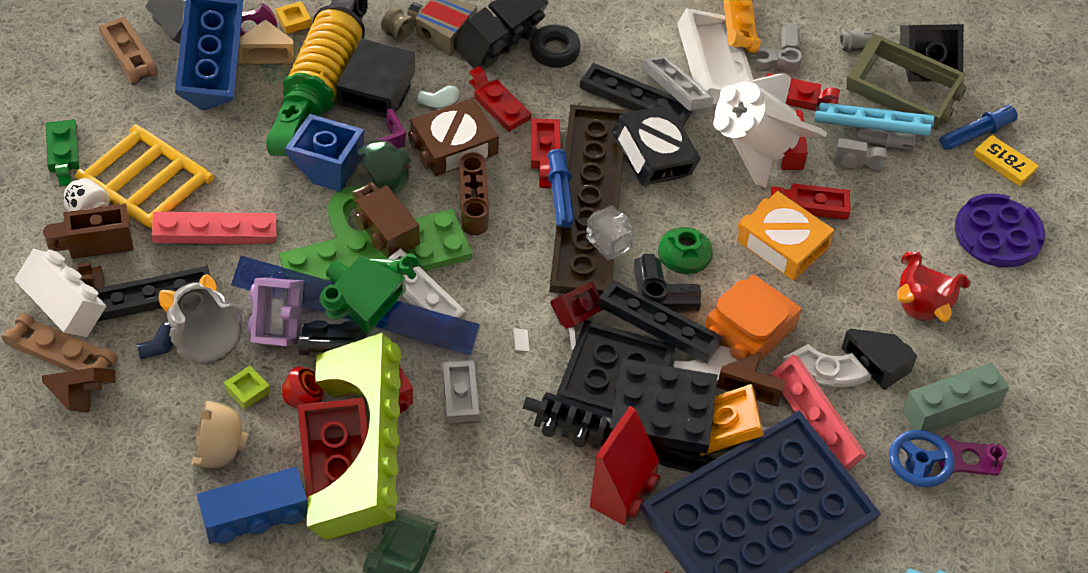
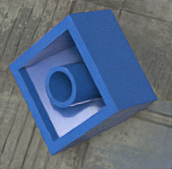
[285,114,364,192]

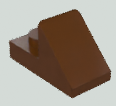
[717,352,785,407]
[42,367,116,412]

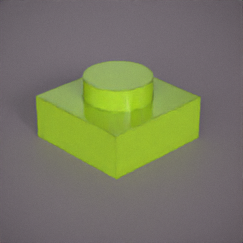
[224,365,271,410]

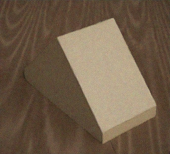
[238,20,295,64]

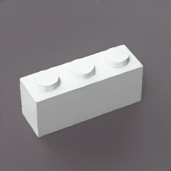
[14,249,106,337]

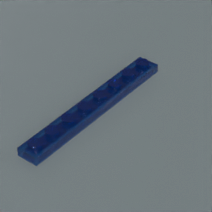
[231,255,480,355]

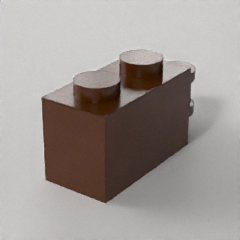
[352,182,420,259]
[43,203,134,259]

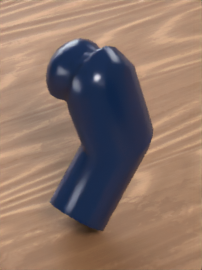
[137,322,174,360]

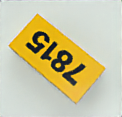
[973,135,1039,186]

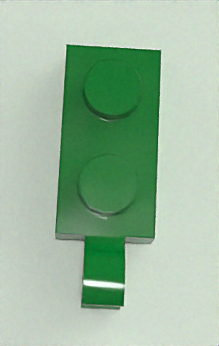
[46,119,79,187]

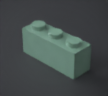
[902,362,1009,432]

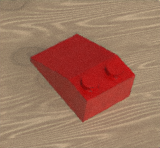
[297,397,369,502]
[590,406,661,526]

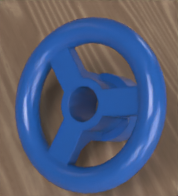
[889,430,955,488]

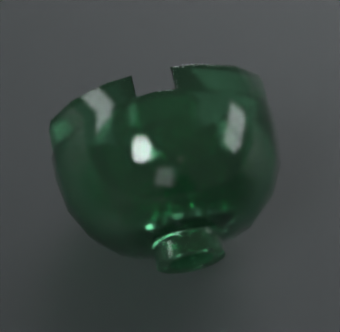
[356,140,411,196]

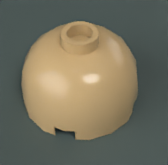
[192,401,248,468]

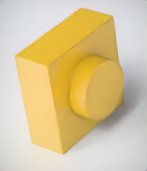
[276,1,312,34]

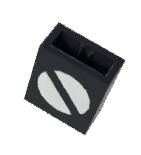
[612,105,701,186]

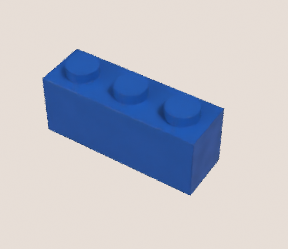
[197,466,308,544]

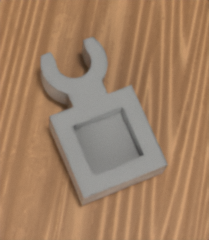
[833,138,887,170]

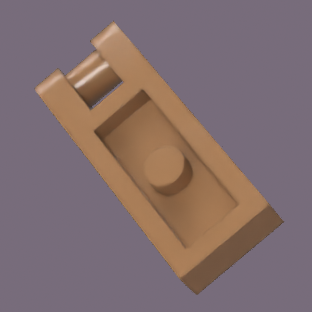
[99,16,158,84]

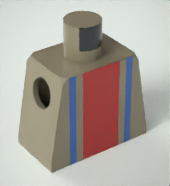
[407,0,477,56]

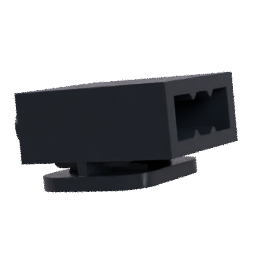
[336,38,415,118]

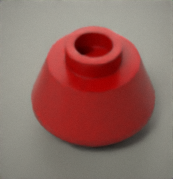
[282,366,324,409]

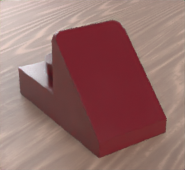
[550,281,603,329]

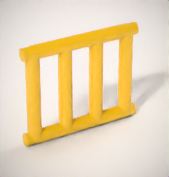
[75,124,215,230]

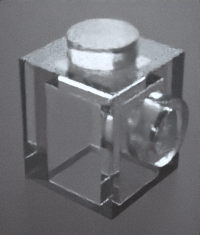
[586,205,635,261]

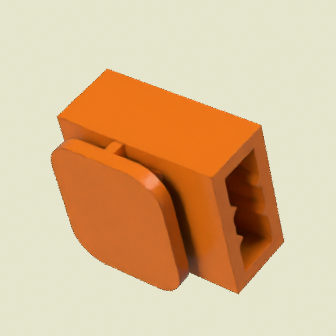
[705,274,802,362]

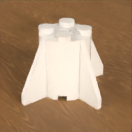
[714,74,827,188]

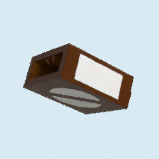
[408,97,499,176]

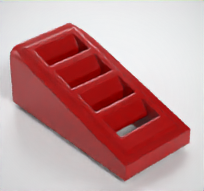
[781,110,808,170]

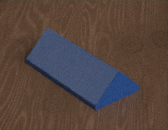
[175,0,243,110]

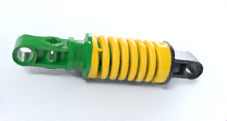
[266,0,368,156]

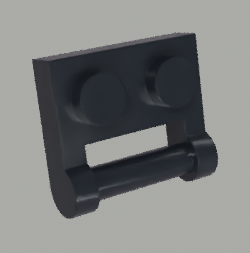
[299,320,367,355]

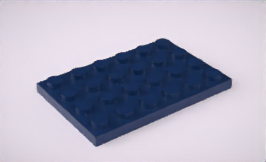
[639,410,881,573]

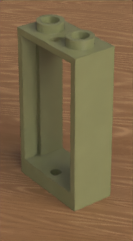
[846,33,967,130]

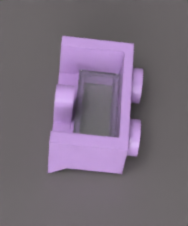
[248,277,304,346]

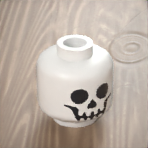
[63,178,110,211]

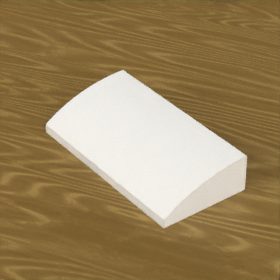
[677,8,753,104]

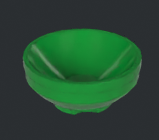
[658,227,713,274]

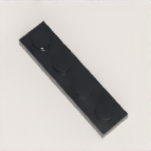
[580,63,693,126]
[95,266,210,322]
[597,280,723,364]

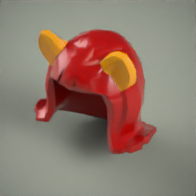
[897,251,971,322]

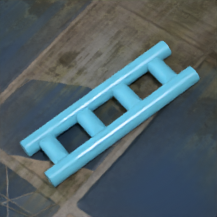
[814,102,935,136]

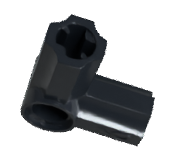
[634,254,701,311]

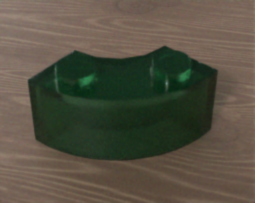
[363,509,439,573]

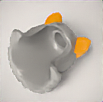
[158,274,242,364]

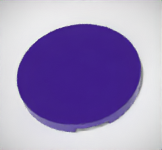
[954,193,1045,267]

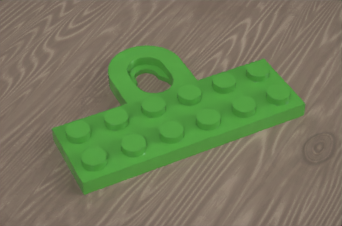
[278,186,472,304]

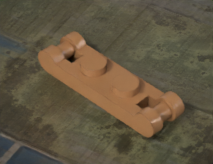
[2,313,118,371]

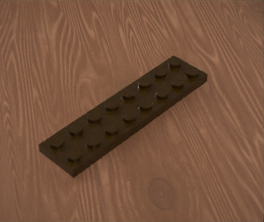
[549,104,627,296]

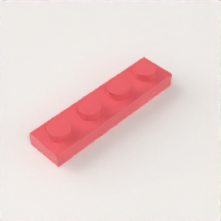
[152,212,276,244]
[770,354,866,471]

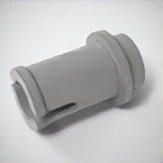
[839,30,875,51]

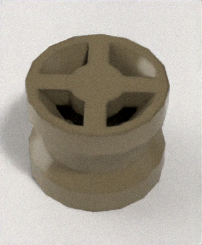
[381,7,416,42]

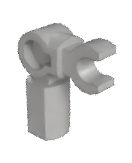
[756,25,802,73]

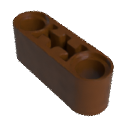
[459,152,489,235]

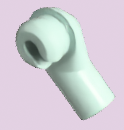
[417,86,460,109]

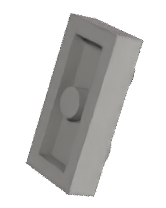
[443,360,480,423]

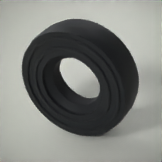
[530,24,580,68]

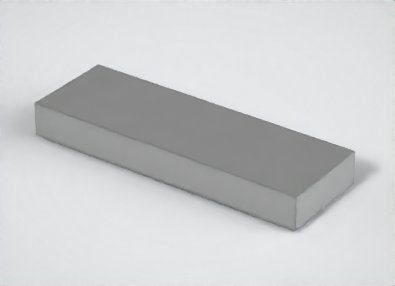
[641,56,714,111]

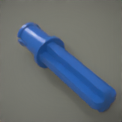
[940,104,1018,149]
[548,149,574,229]

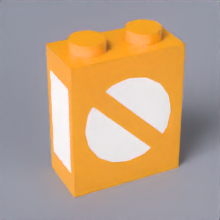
[737,191,834,281]

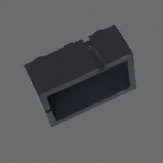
[454,0,549,68]

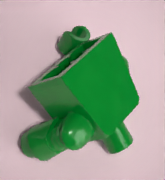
[320,254,422,335]

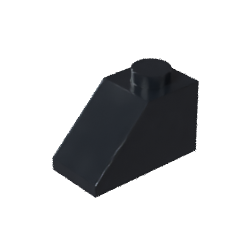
[841,329,917,390]

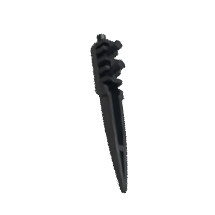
[522,392,715,473]

